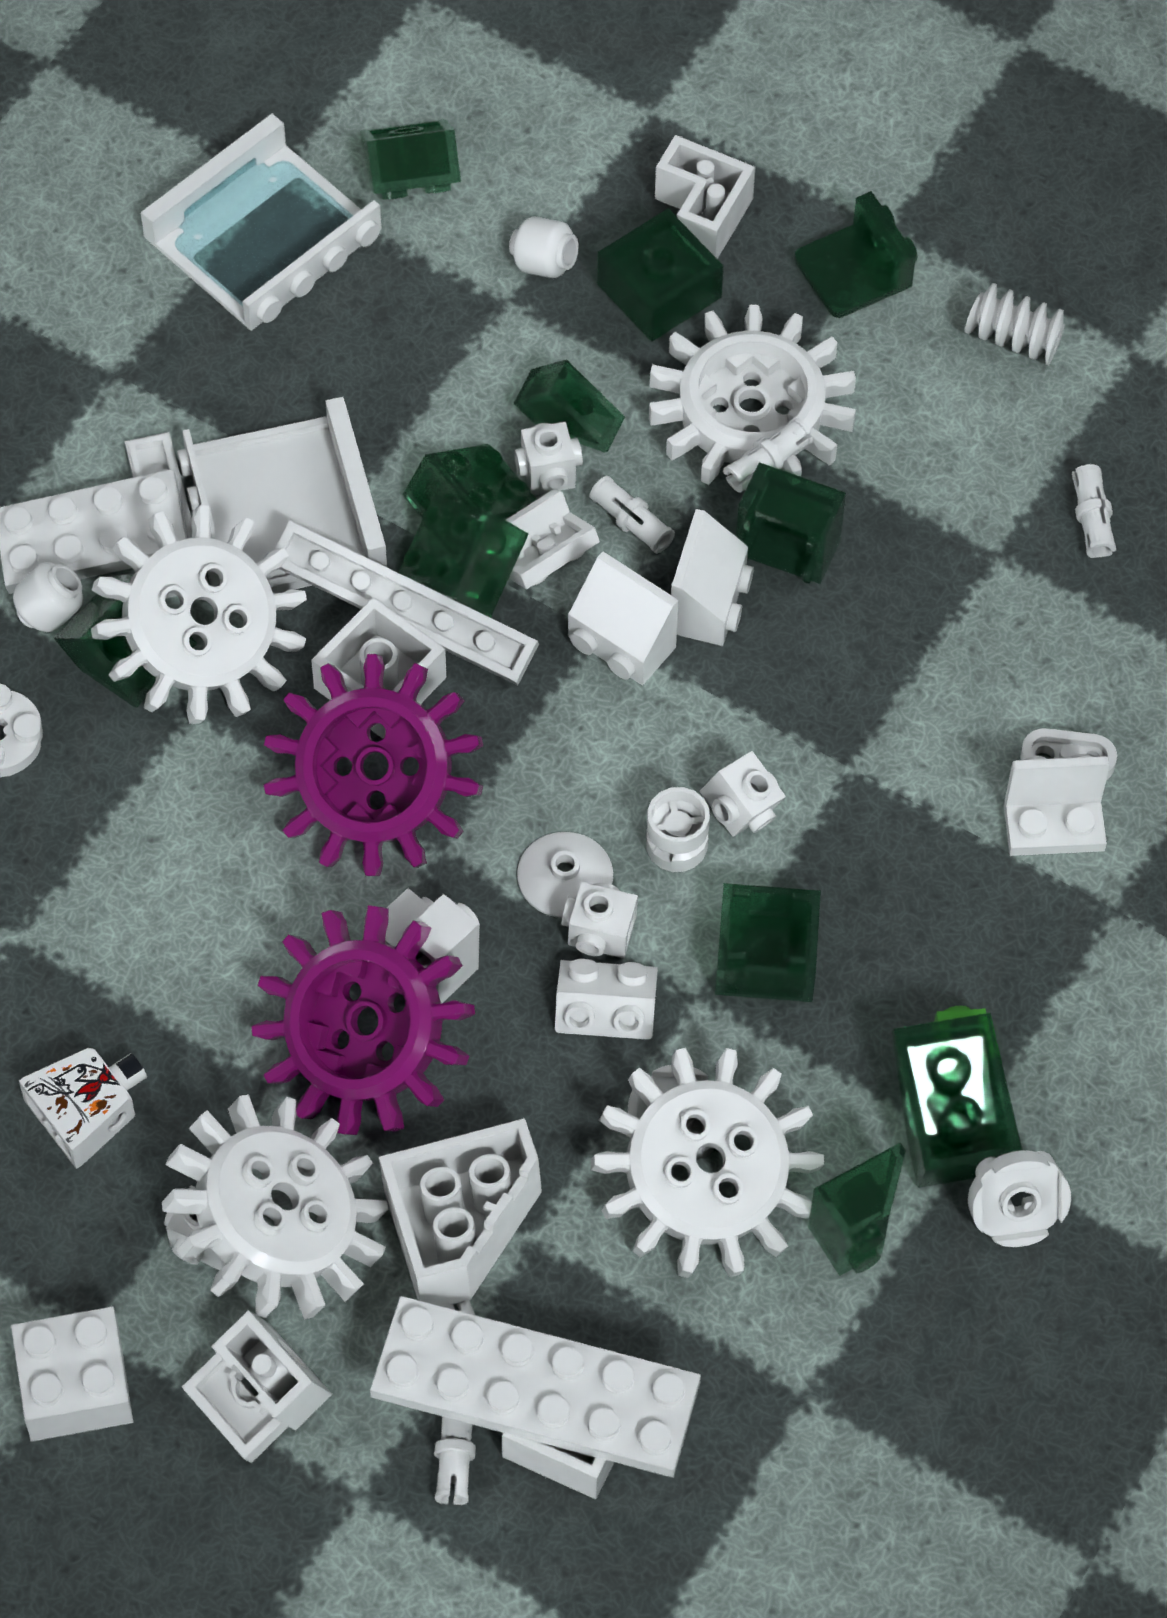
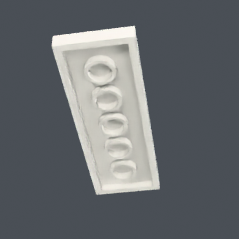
[370,1296,701,1478]

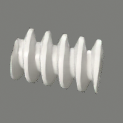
[965,283,1065,365]

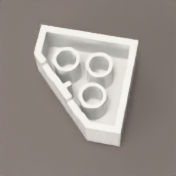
[379,1118,542,1307]

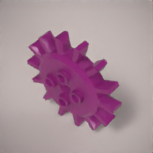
[264,654,483,876]
[252,905,475,1135]

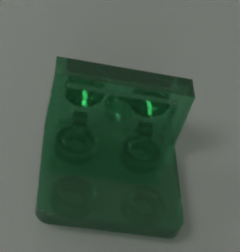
[794,191,918,318]

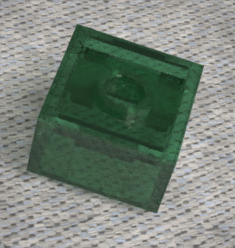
[597,208,724,342]
[736,462,846,584]
[715,883,821,1002]

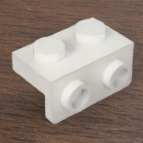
[484,489,600,590]
[555,959,658,1039]

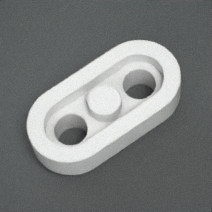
[1020,728,1117,780]

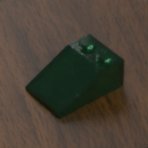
[892,1013,1023,1188]

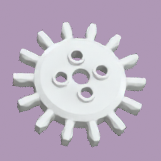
[649,305,856,493]
[91,505,307,724]
[591,1048,824,1278]
[162,1095,388,1319]

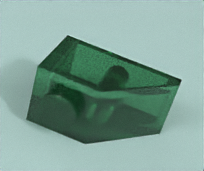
[513,359,625,452]

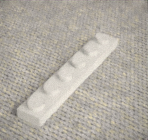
[274,520,539,686]

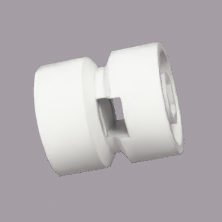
[646,787,710,872]

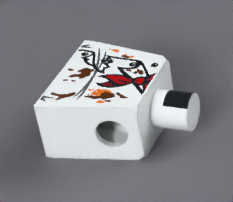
[19,1048,147,1169]

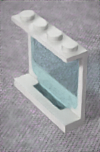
[141,114,381,331]

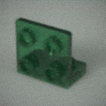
[403,444,537,557]
[398,495,529,618]

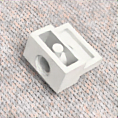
[182,1310,332,1463]

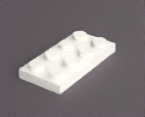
[0,469,187,594]

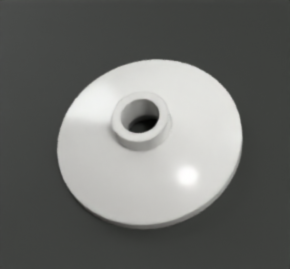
[517,832,613,918]

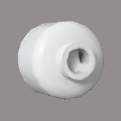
[509,216,578,278]
[13,563,83,632]

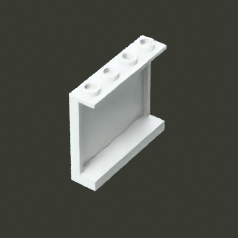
[177,397,387,593]

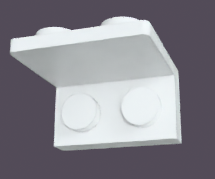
[1004,753,1110,856]

